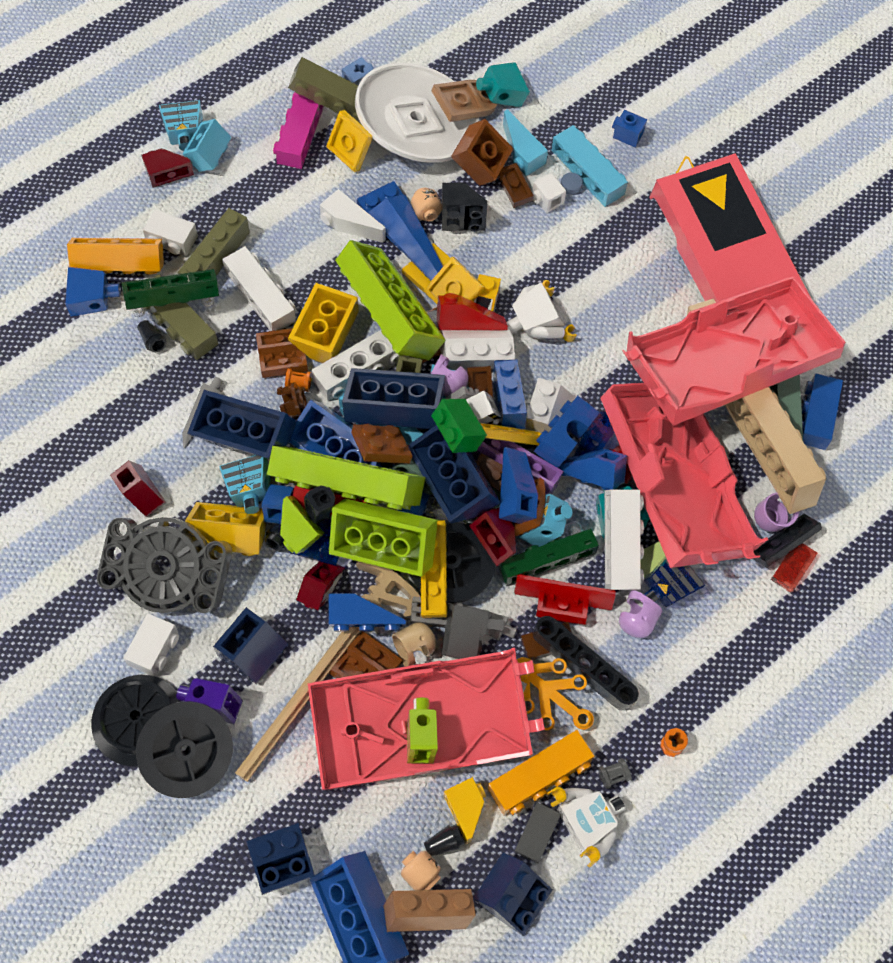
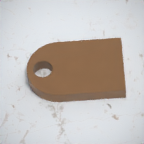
[431,80,497,122]

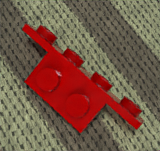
[514,574,616,625]

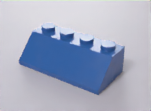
[289,400,389,468]
[310,851,409,963]

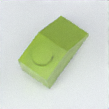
[280,496,325,554]

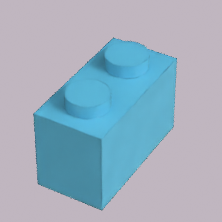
[183,119,231,172]

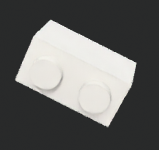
[143,209,198,257]
[123,613,179,676]

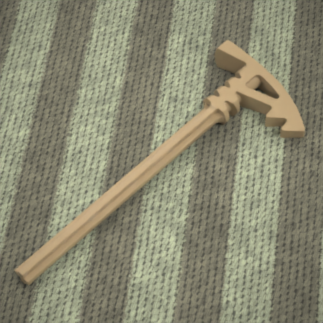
[235,561,433,782]

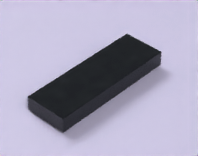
[753,514,822,568]

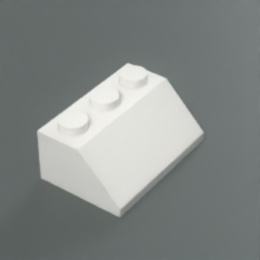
[439,328,515,370]

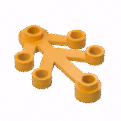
[516,657,594,731]

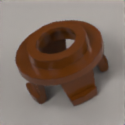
[277,382,308,420]

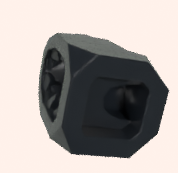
[304,485,335,524]

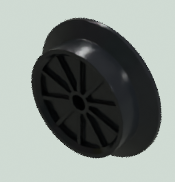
[409,519,496,603]
[91,674,182,767]
[136,701,233,798]

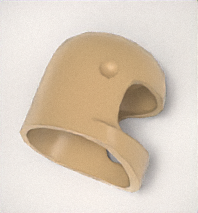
[392,622,436,667]

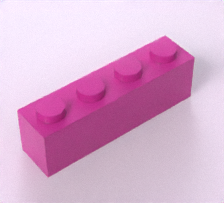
[273,92,324,169]

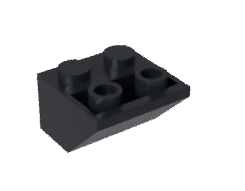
[441,183,488,232]

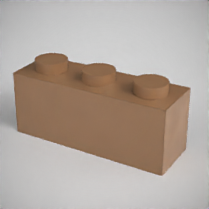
[384,889,476,932]

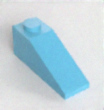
[503,109,548,176]

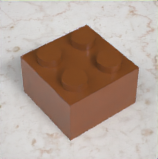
[451,119,514,186]

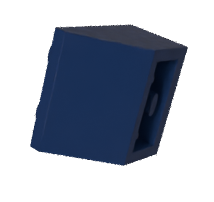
[213,607,288,685]
[246,823,315,895]
[473,852,553,936]

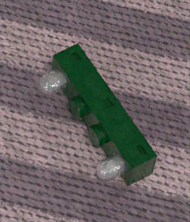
[122,269,219,317]
[499,521,599,586]

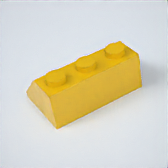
[288,283,359,363]
[185,502,267,556]

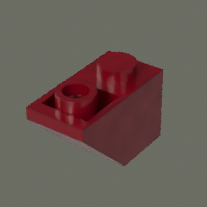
[110,460,166,517]

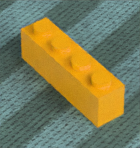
[67,238,164,274]
[487,730,594,816]

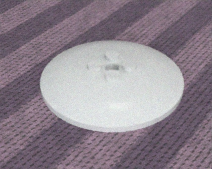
[355,63,479,162]

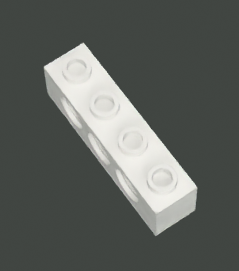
[311,329,405,401]

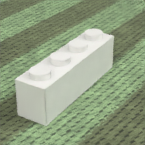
[222,246,297,331]
[605,490,644,590]

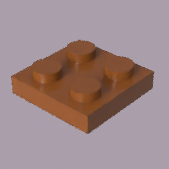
[351,424,413,463]

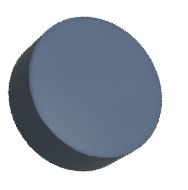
[561,173,583,195]

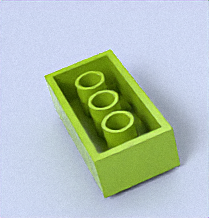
[329,499,438,577]

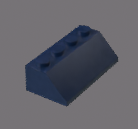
[342,368,445,429]
[187,390,297,459]
[408,425,501,523]

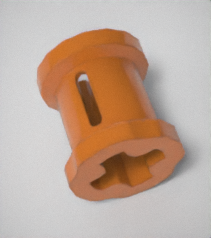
[285,368,312,392]
[660,728,688,757]

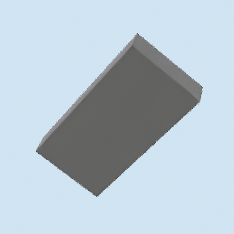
[514,802,561,864]

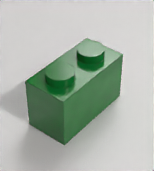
[431,399,487,453]

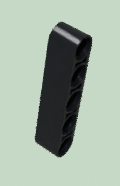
[532,616,639,710]

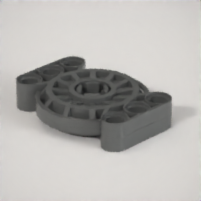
[97,517,232,613]

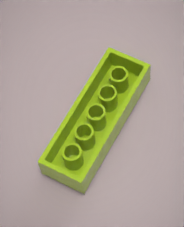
[335,240,446,360]
[267,446,425,510]

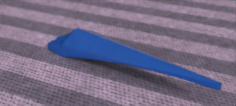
[357,181,443,281]

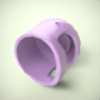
[431,354,468,397]
[754,493,799,532]
[619,590,663,638]

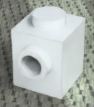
[532,173,566,213]

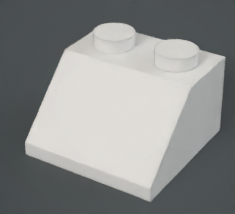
[525,378,576,436]

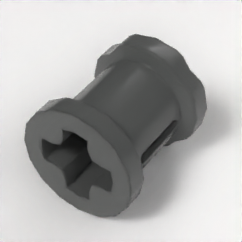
[598,758,632,790]

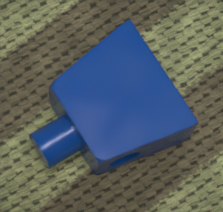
[65,267,121,316]

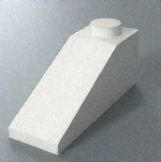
[320,189,386,243]

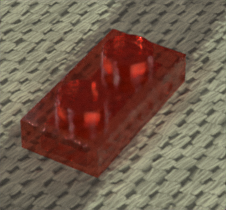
[770,543,818,593]

